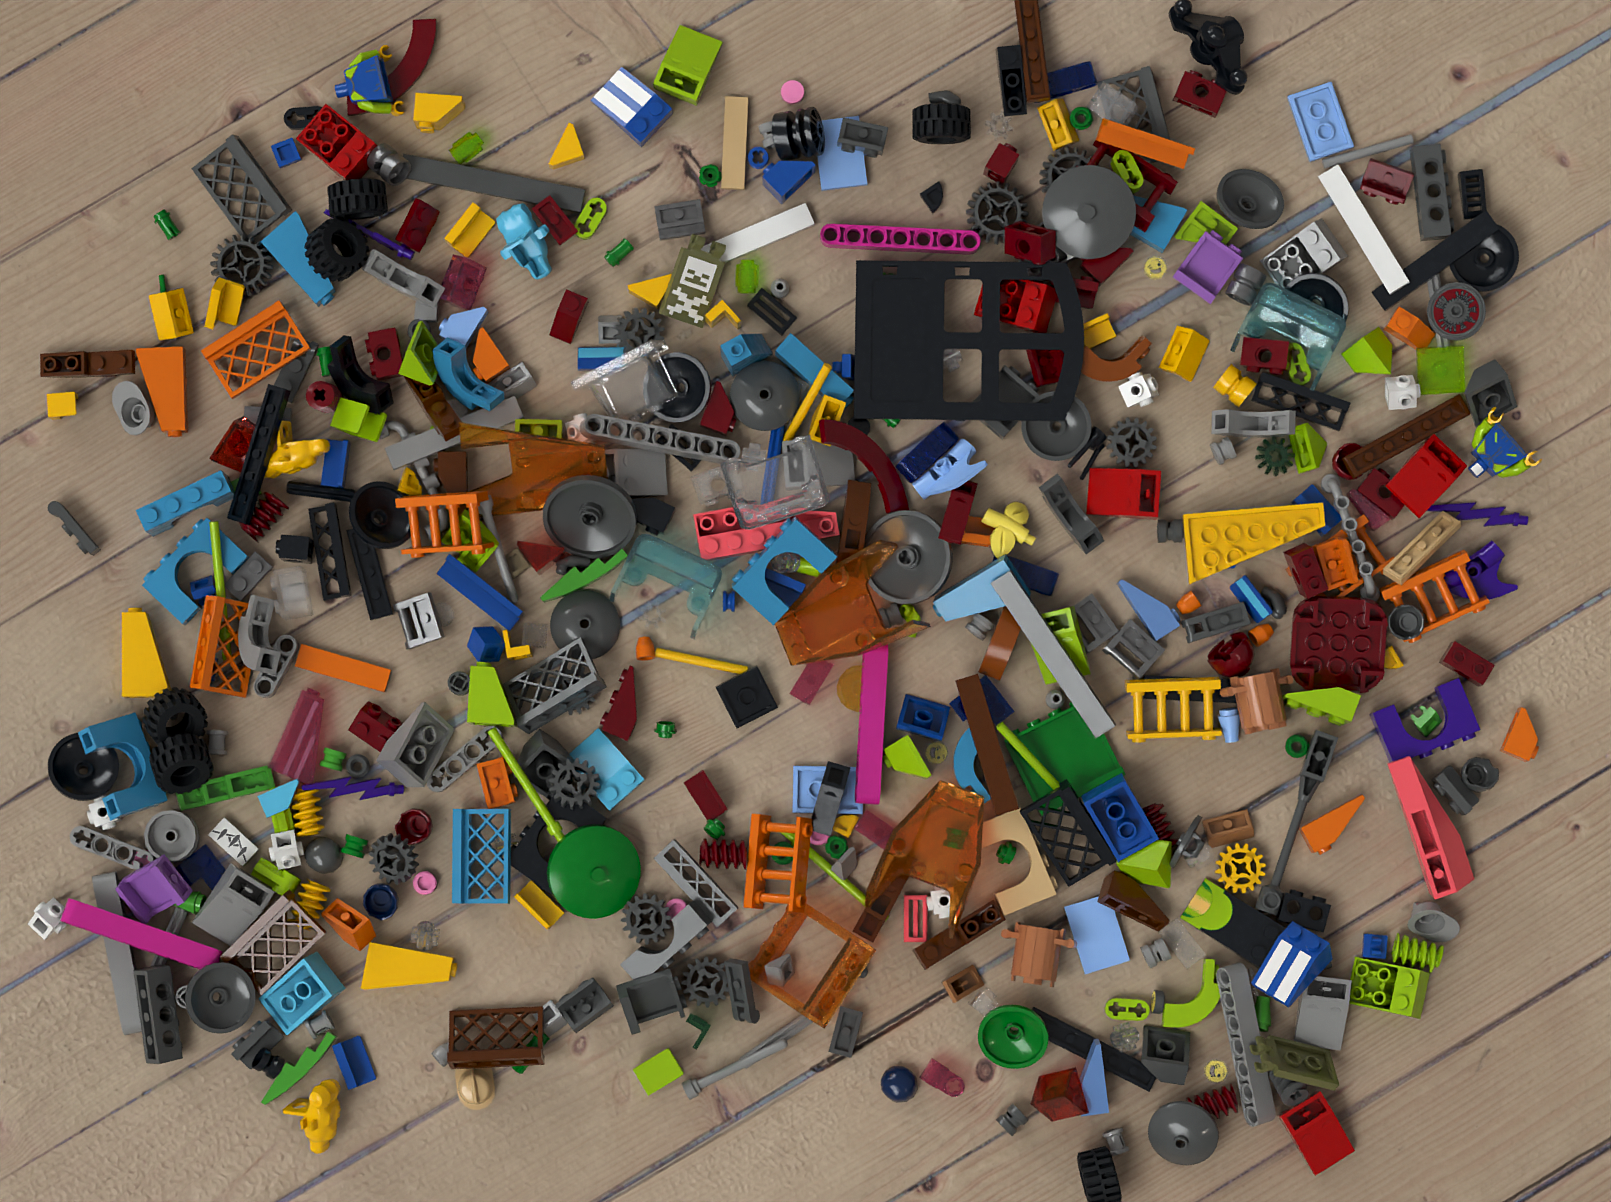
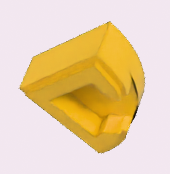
[398,467,422,495]
[1384,646,1404,669]
[833,815,859,838]

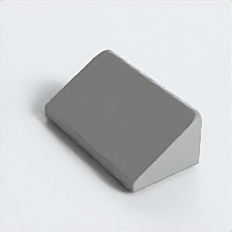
[488,362,537,400]

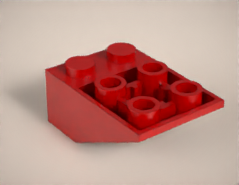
[296,104,377,180]
[974,280,1057,333]
[1386,434,1467,518]
[1086,468,1161,520]
[1277,1090,1355,1176]

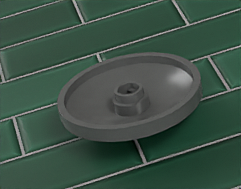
[1042,165,1136,259]
[543,475,637,559]
[861,510,953,604]

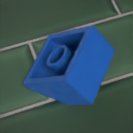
[762,161,816,204]

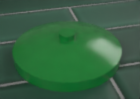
[547,824,641,919]

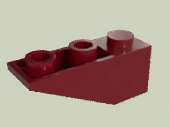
[938,481,978,545]
[600,666,638,742]

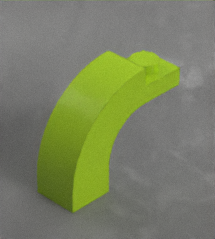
[1161,959,1220,1028]

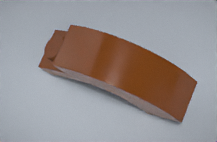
[1081,335,1152,382]
[978,606,1021,681]

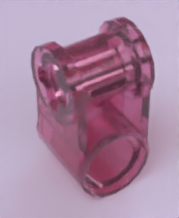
[919,1058,965,1097]

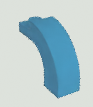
[433,337,505,411]
[953,728,991,804]

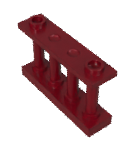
[1076,139,1178,232]

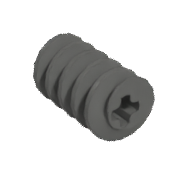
[1268,1071,1309,1106]

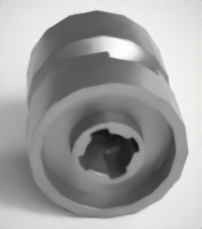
[367,143,411,186]
[1225,263,1266,306]

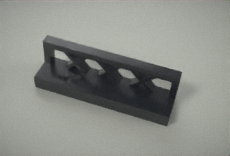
[1251,372,1350,431]
[308,502,352,601]

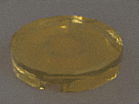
[837,666,862,712]

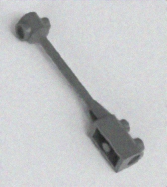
[1255,730,1338,916]

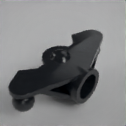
[1168,0,1248,95]

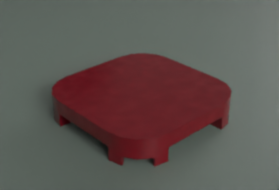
[1290,596,1388,693]

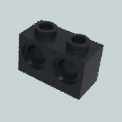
[1276,889,1331,932]

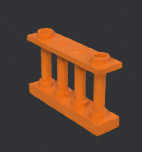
[395,491,494,558]
[1285,514,1395,597]
[1379,549,1490,643]
[743,814,813,913]

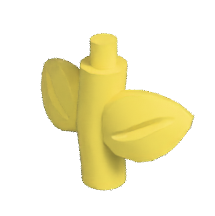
[981,502,1036,559]

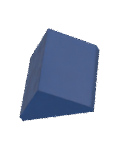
[896,694,951,742]

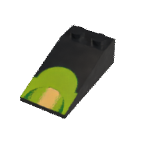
[1180,878,1286,969]

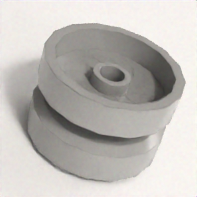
[144,810,200,863]

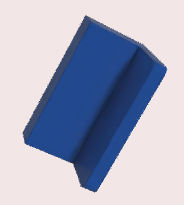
[321,439,351,488]
[1291,484,1342,537]
[765,568,806,611]
[332,1036,376,1090]

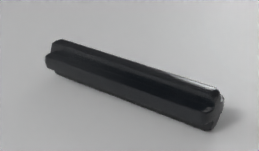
[286,481,356,502]

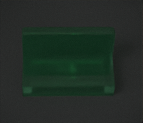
[686,1013,712,1050]

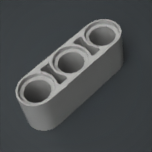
[254,635,299,698]

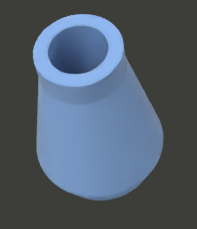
[1217,708,1240,743]

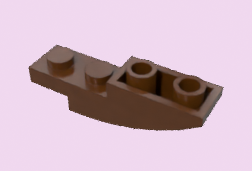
[40,350,135,378]
[404,376,466,442]
[834,479,871,577]
[852,849,918,943]
[912,900,1006,970]

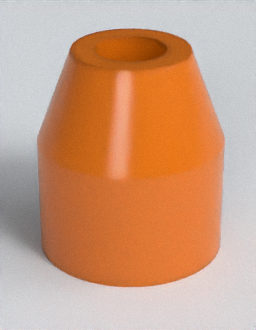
[1176,591,1202,615]
[1248,623,1274,647]
[636,637,655,661]

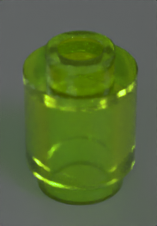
[449,132,484,165]
[735,260,759,294]

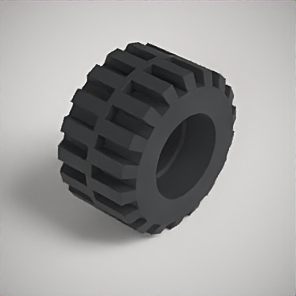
[912,103,971,144]
[327,178,388,220]
[304,217,369,282]
[143,687,208,745]
[149,734,214,794]
[1077,1146,1122,1202]

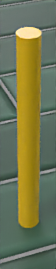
[783,363,832,441]
[655,648,748,674]

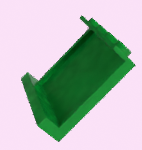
[1003,702,1126,817]

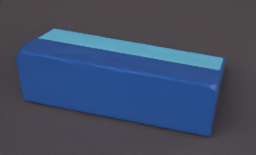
[578,347,625,371]
[1230,575,1273,623]

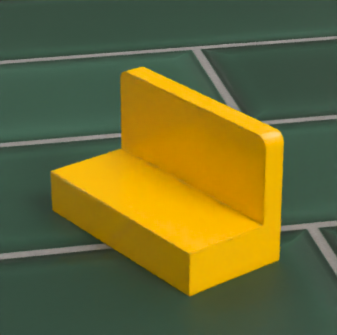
[444,202,495,258]
[204,277,245,330]
[149,288,194,340]
[705,300,741,329]
[1083,313,1116,349]
[1159,325,1209,382]
[503,630,533,661]
[514,880,565,930]

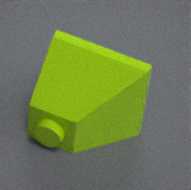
[882,735,932,779]

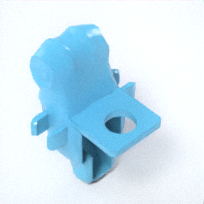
[496,203,552,280]

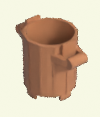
[1220,668,1293,735]
[1001,922,1077,987]

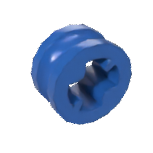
[748,147,769,169]
[723,591,735,612]

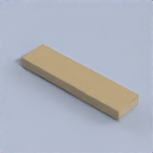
[721,96,748,190]
[1383,511,1461,585]

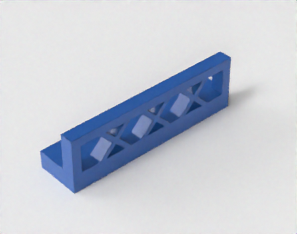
[436,554,524,631]

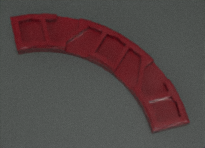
[347,19,437,116]
[819,419,909,514]

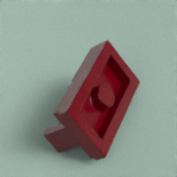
[531,195,578,246]

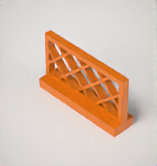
[201,300,311,399]
[190,595,251,698]

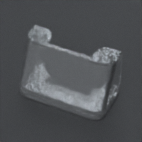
[720,434,830,530]

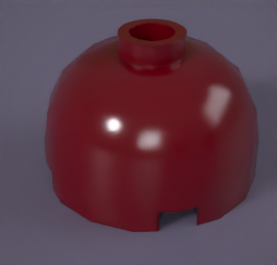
[1207,632,1255,677]

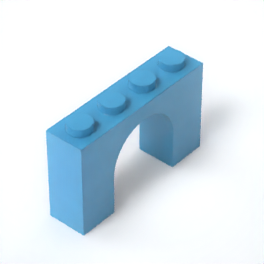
[136,470,235,537]
[731,516,837,626]
[142,518,249,625]
[78,712,168,821]

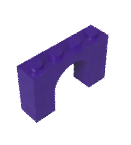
[1370,678,1481,763]

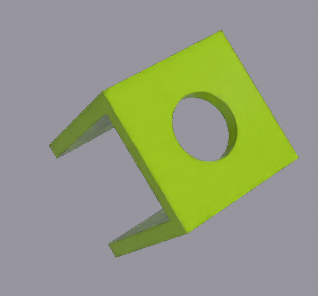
[330,397,387,442]
[633,1048,684,1096]

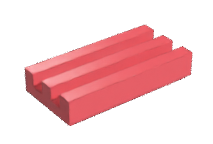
[904,895,927,942]

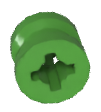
[319,747,347,772]

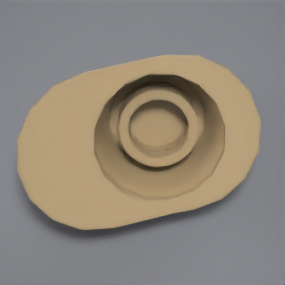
[455,1068,495,1110]

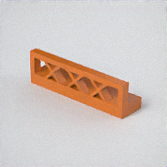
[1096,118,1196,169]

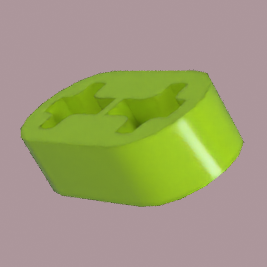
[1111,150,1144,194]
[574,198,607,240]
[1287,343,1311,386]
[1104,998,1150,1021]

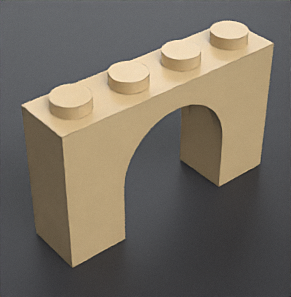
[967,807,1058,916]

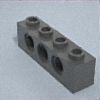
[1410,143,1454,242]
[133,965,183,1064]

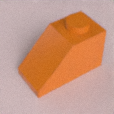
[1383,306,1435,354]
[472,327,510,384]
[1500,707,1539,762]
[321,898,376,951]

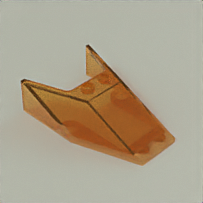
[459,422,608,518]
[775,540,931,666]
[865,780,984,939]

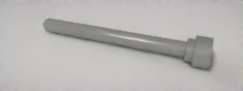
[478,495,518,603]
[682,1039,788,1100]

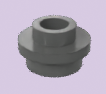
[346,754,370,778]

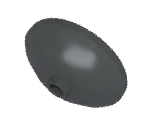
[1216,169,1284,229]
[730,361,800,431]
[1021,391,1092,461]
[550,590,620,660]
[185,962,255,1034]
[1148,1101,1219,1165]

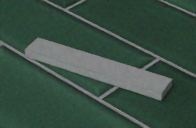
[385,396,524,470]

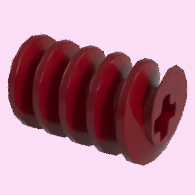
[306,381,344,413]
[239,492,289,543]
[1142,803,1178,847]
[699,838,747,870]
[1186,1084,1238,1119]

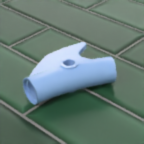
[912,438,988,500]

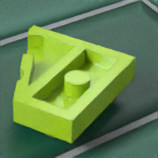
[1174,201,1238,245]

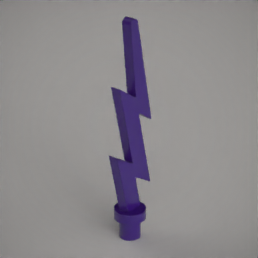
[324,209,415,260]
[1427,502,1528,527]
[301,776,404,800]

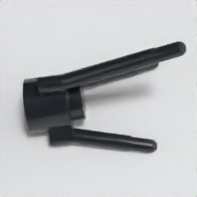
[1068,426,1107,480]

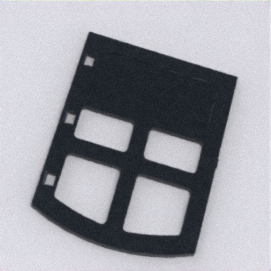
[854,260,1084,421]

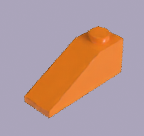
[1299,795,1365,855]

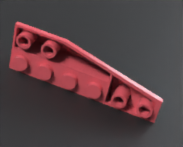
[693,506,840,563]
[1387,756,1474,900]

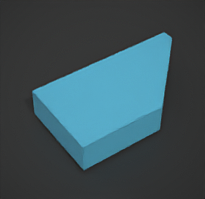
[258,779,300,818]

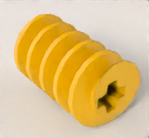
[292,788,325,837]
[287,879,331,931]

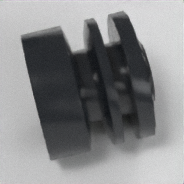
[772,107,825,161]

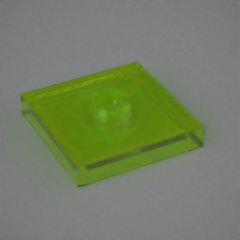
[1416,345,1465,395]

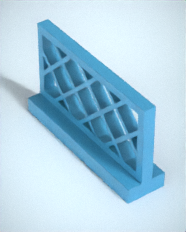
[452,809,511,904]

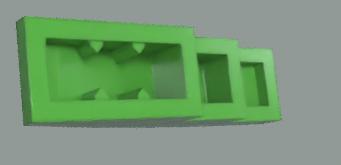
[540,549,629,603]
[176,765,275,811]
[261,1032,338,1105]

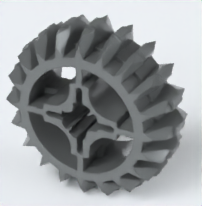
[1039,147,1099,193]
[966,181,1029,245]
[210,234,274,296]

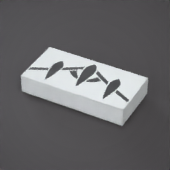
[208,818,259,867]

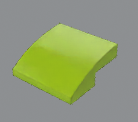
[441,509,499,572]

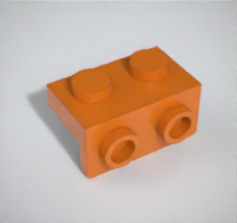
[1312,537,1359,591]
[476,756,518,809]

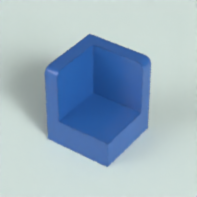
[467,626,505,662]

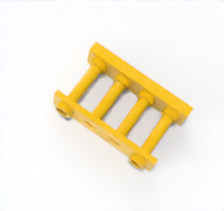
[1125,677,1222,743]

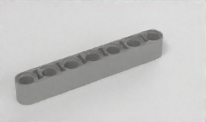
[579,414,740,465]
[92,871,142,1035]
[1216,963,1276,1127]

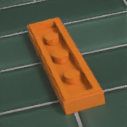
[295,644,392,693]

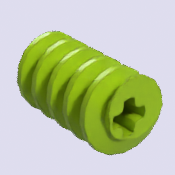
[1392,933,1444,973]

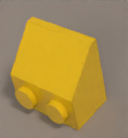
[413,93,465,133]

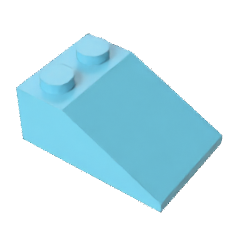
[570,728,645,811]
[258,952,346,1035]

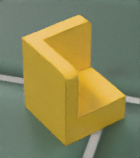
[47,392,78,420]

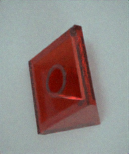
[209,416,255,472]
[517,541,566,575]
[1030,1067,1089,1122]

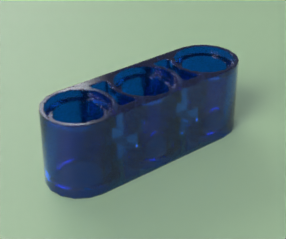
[1034,61,1098,103]
[895,422,960,484]
[992,555,1059,596]

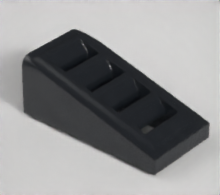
[1458,169,1486,220]

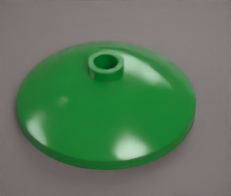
[978,1005,1049,1069]

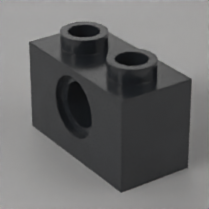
[275,534,314,564]

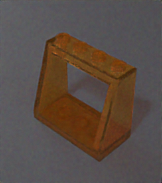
[748,903,876,1029]

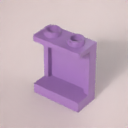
[1173,230,1244,304]
[116,854,193,924]

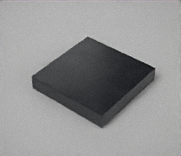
[715,665,778,729]

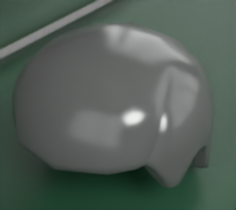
[1388,605,1424,640]
[1461,757,1499,792]
[305,837,343,874]

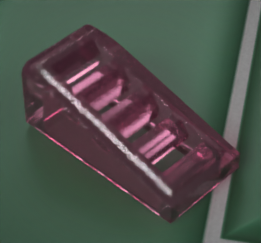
[1346,489,1391,531]

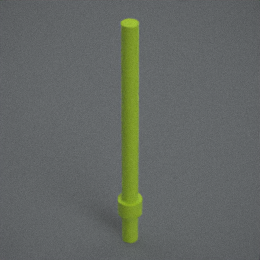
[209,521,233,661]
[488,727,565,842]
[781,833,889,921]

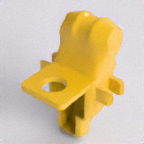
[264,420,330,479]
[283,1079,341,1154]

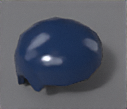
[363,883,399,921]
[881,1066,918,1103]

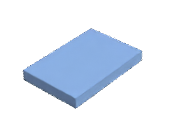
[1287,82,1354,162]
[817,116,867,191]
[792,766,863,814]
[1064,896,1130,974]

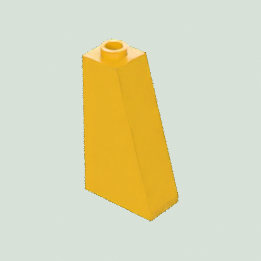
[122,608,171,698]
[361,942,458,989]

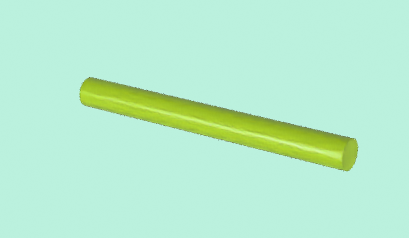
[996,722,1060,790]

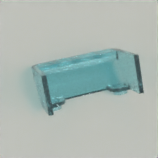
[1230,283,1346,391]
[609,534,722,639]

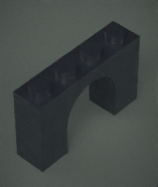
[511,792,607,895]

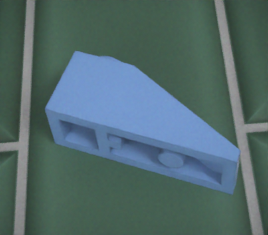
[1117,579,1181,641]
[1073,1039,1109,1117]

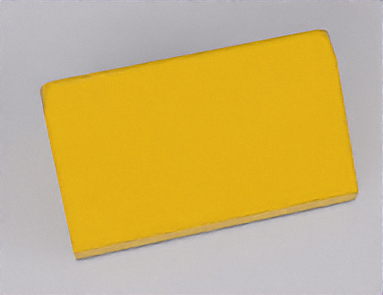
[1037,98,1079,151]

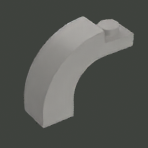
[362,249,445,308]
[1211,409,1296,438]
[238,594,281,675]

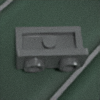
[837,118,888,158]
[1432,766,1479,816]
[555,978,614,1033]
[231,1020,284,1069]

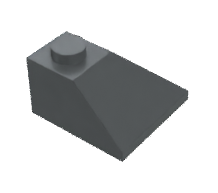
[1464,359,1517,428]
[512,729,575,798]
[1141,1025,1190,1085]

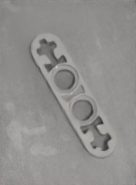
[427,726,502,792]
[70,826,156,870]

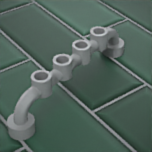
[380,420,450,543]
[1321,474,1380,601]

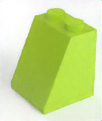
[467,662,517,727]

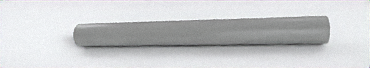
[1322,134,1414,169]

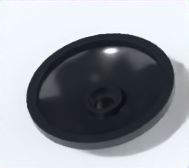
[1450,224,1519,292]
[1279,273,1349,341]
[643,352,711,422]
[349,481,411,549]
[48,733,119,801]

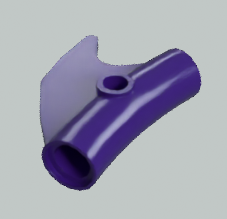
[1444,540,1518,600]

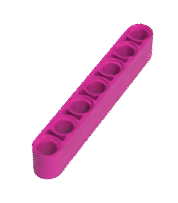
[820,224,981,255]
[855,642,888,805]
[60,898,223,970]

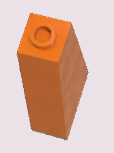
[136,346,188,437]

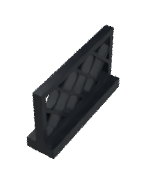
[1020,779,1117,887]

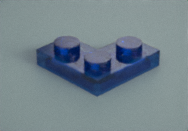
[949,675,1015,726]
[176,844,226,891]

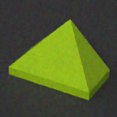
[1289,423,1327,474]

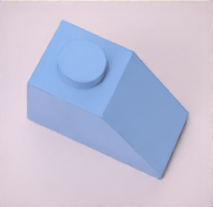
[438,307,489,349]

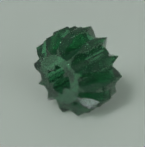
[1255,436,1295,477]

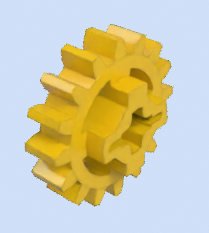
[1214,843,1266,894]

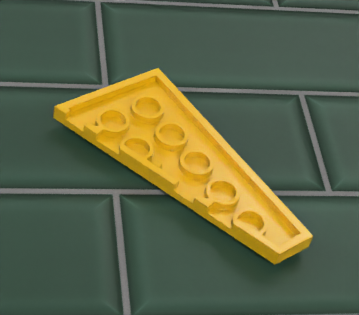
[1182,503,1325,585]

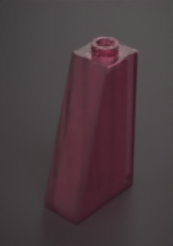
[267,688,324,784]

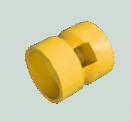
[1213,364,1257,408]

